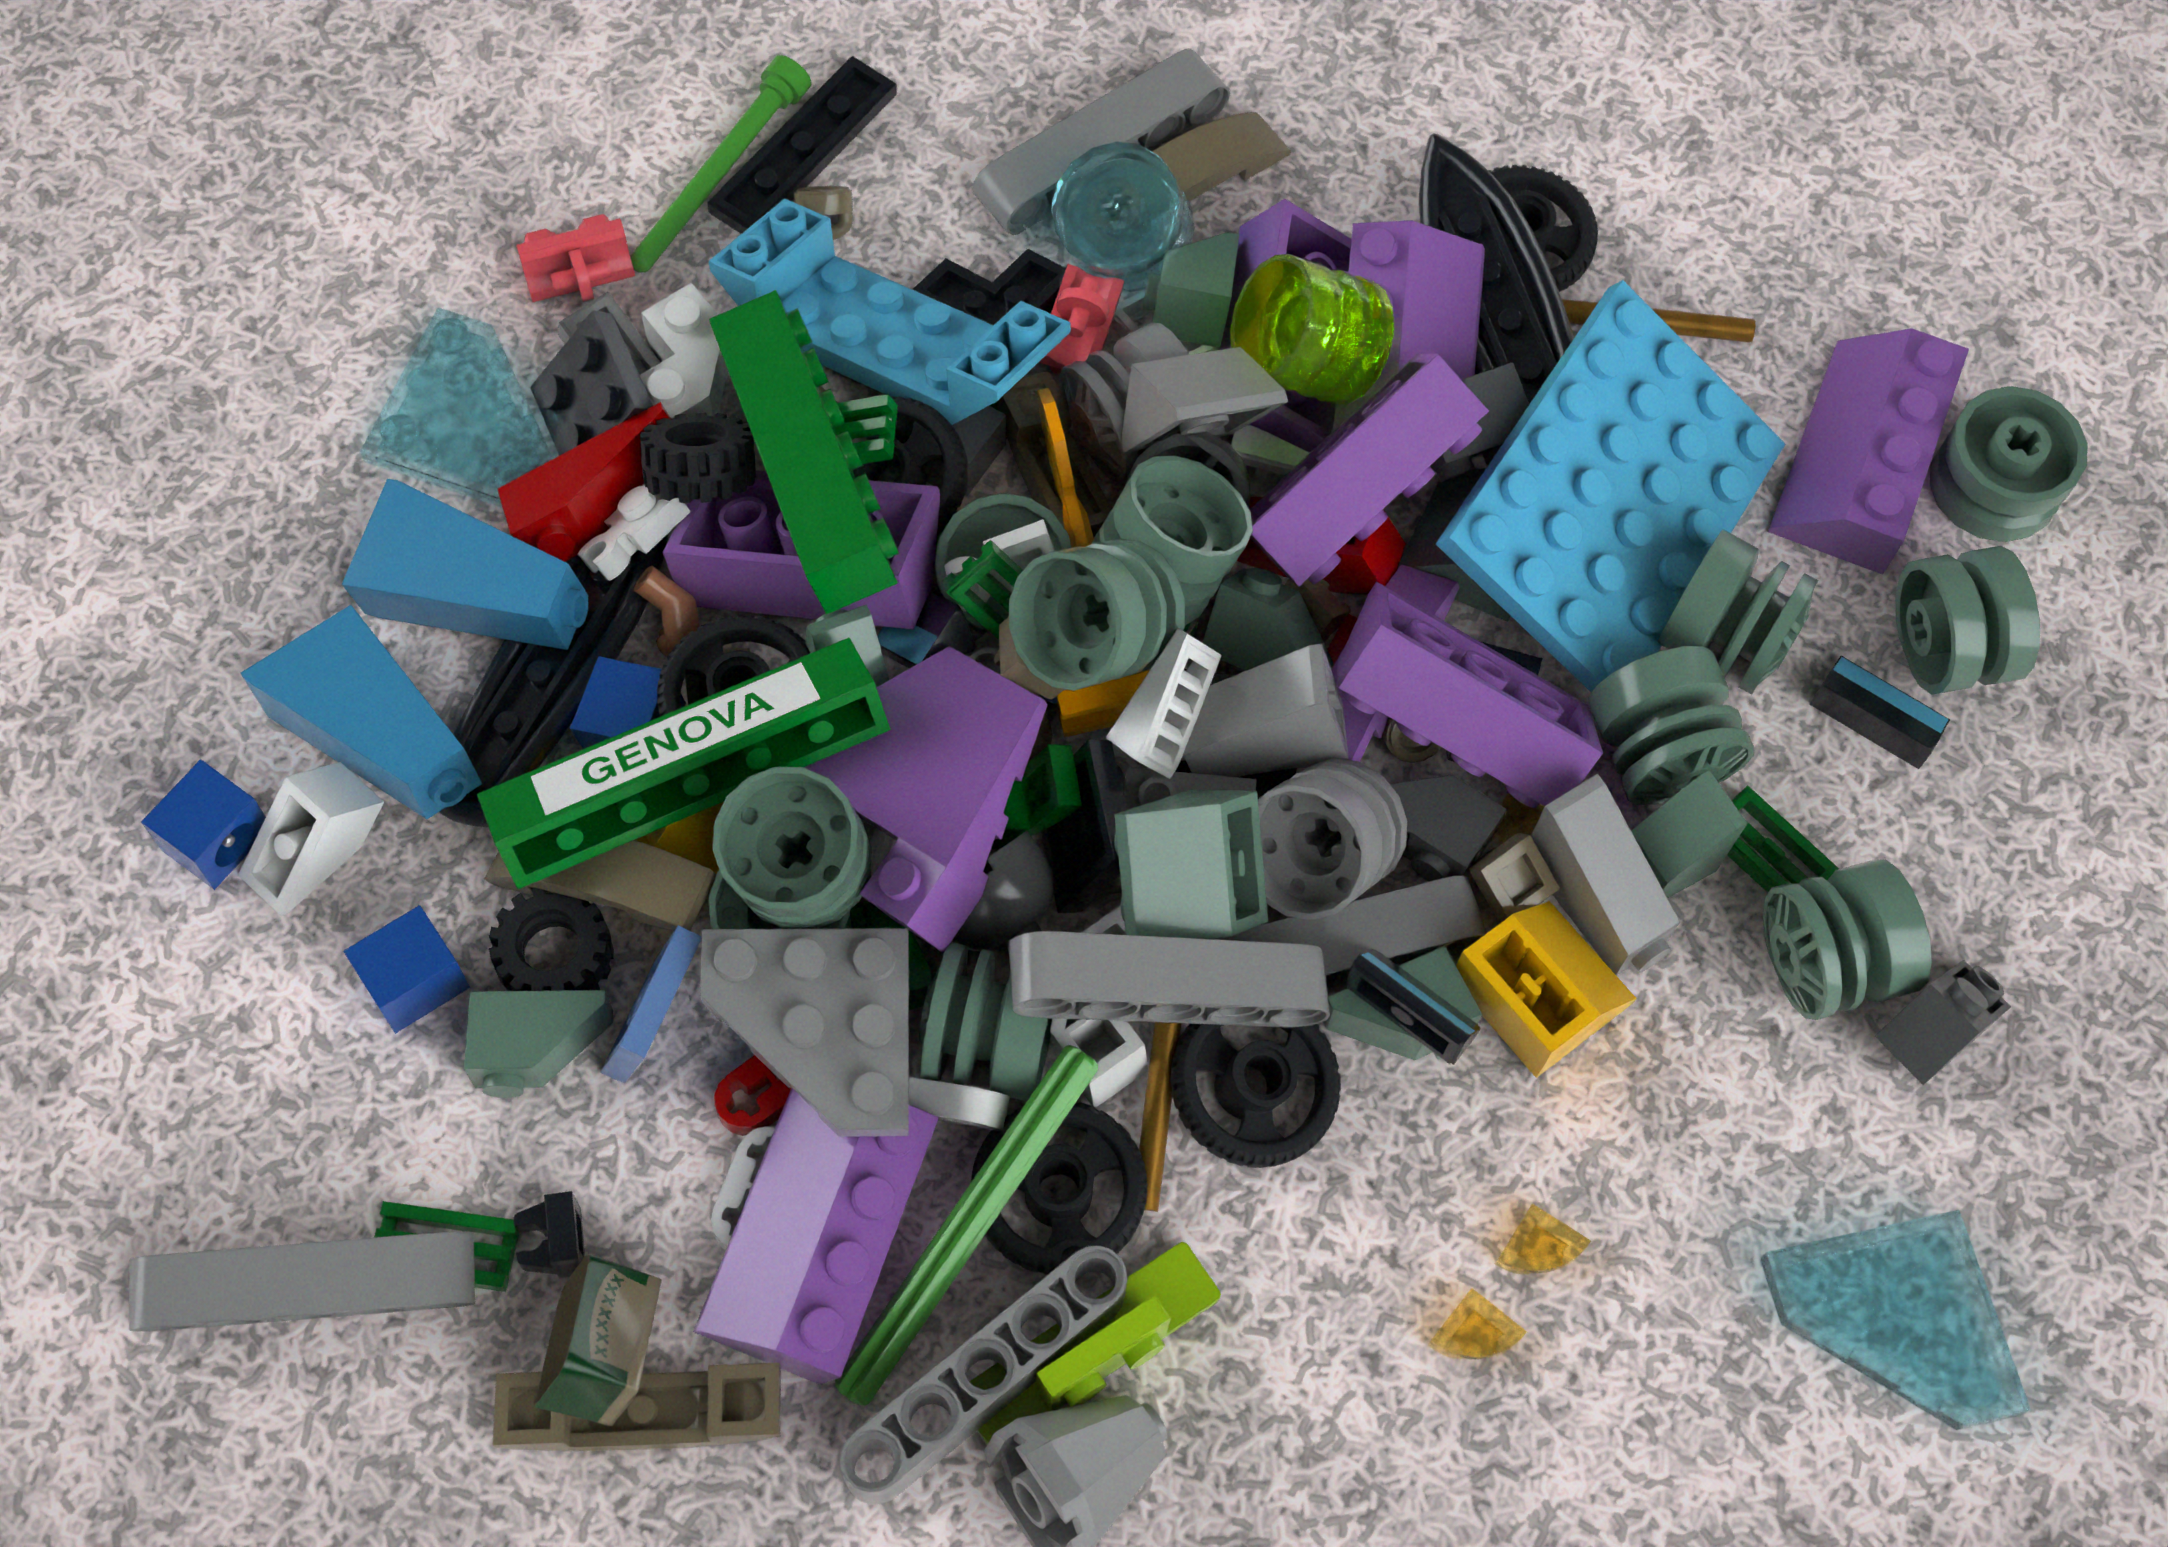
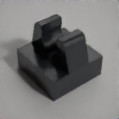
[513,1191,585,1278]

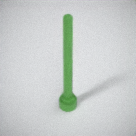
[630,55,812,273]

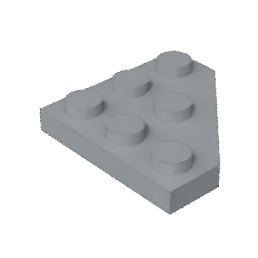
[700,928,909,1137]

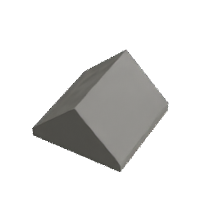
[1121,347,1288,453]

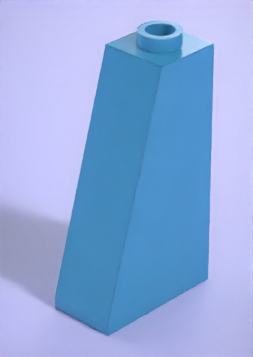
[342,479,588,650]
[240,605,482,819]

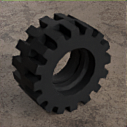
[640,412,756,503]
[489,888,614,991]

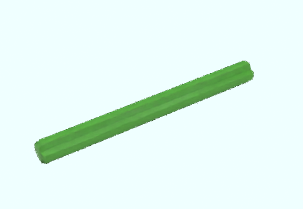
[835,1045,1098,1406]

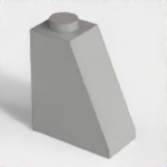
[1181,644,1349,777]
[1531,774,1680,976]

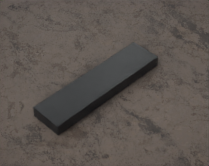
[707,56,897,234]

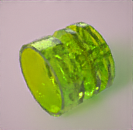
[1230,254,1394,404]

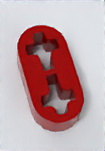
[714,1055,791,1136]

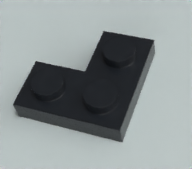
[912,249,1066,325]

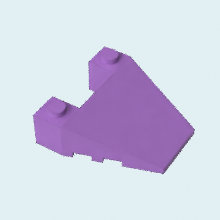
[804,646,1048,953]

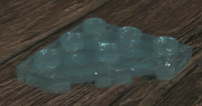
[360,307,553,508]
[1760,1210,2031,1430]

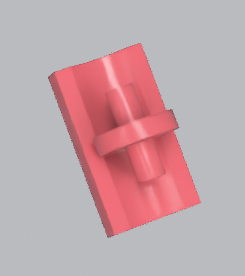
[516,214,635,302]
[1039,264,1124,375]

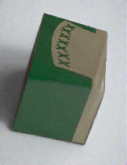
[534,1253,662,1426]

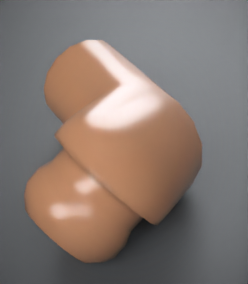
[633,566,700,657]

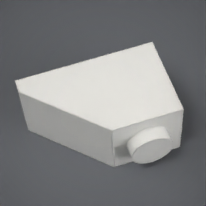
[238,762,384,916]

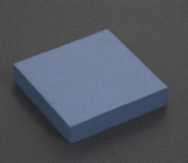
[600,925,702,1083]

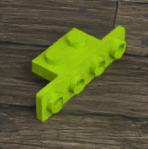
[969,1242,1221,1445]

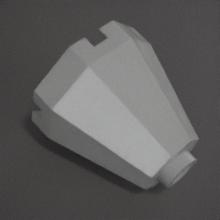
[984,1395,1167,1547]

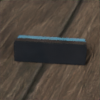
[877,592,977,669]
[1809,656,1950,769]
[1346,949,1480,1065]

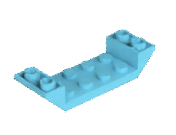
[708,198,1071,425]

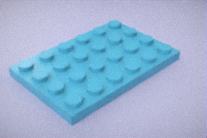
[1436,280,1785,693]

